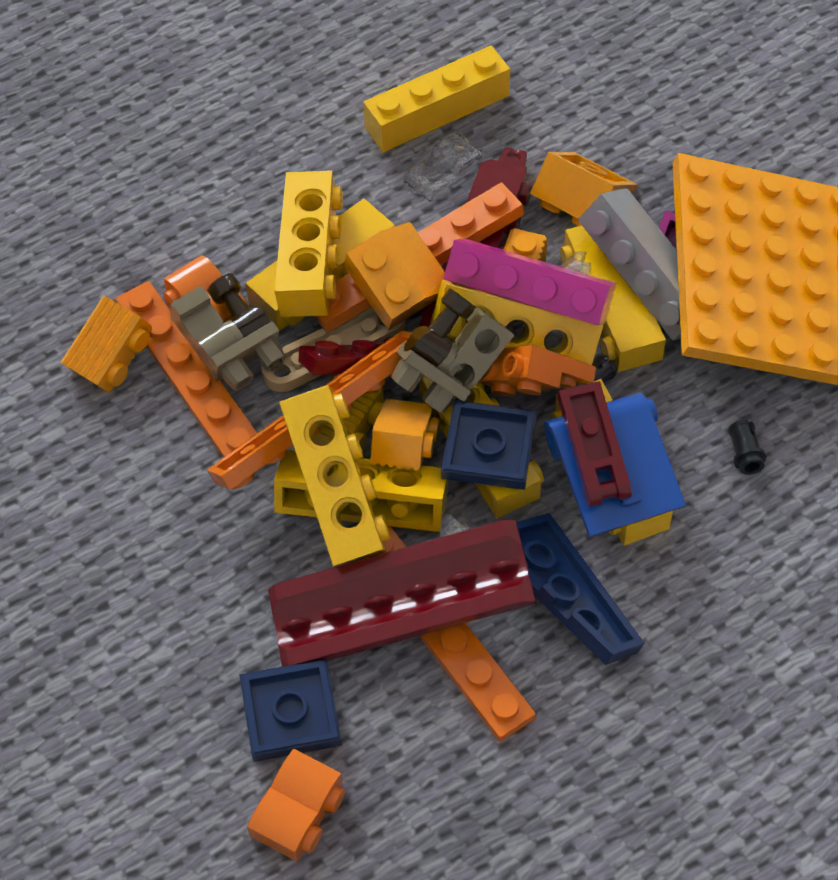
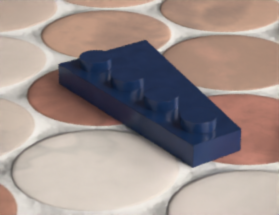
[517,513,645,665]

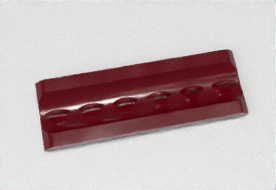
[268,520,536,667]

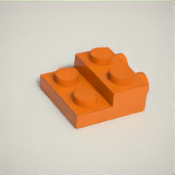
[478,345,596,397]

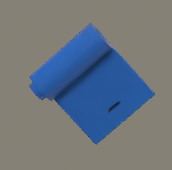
[544,392,686,538]

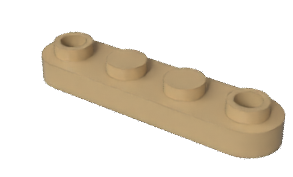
[261,307,406,392]

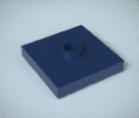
[441,400,537,490]
[239,659,342,762]

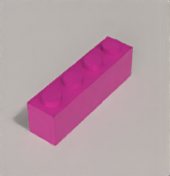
[443,238,617,326]

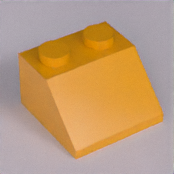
[530,152,638,226]
[344,222,445,331]

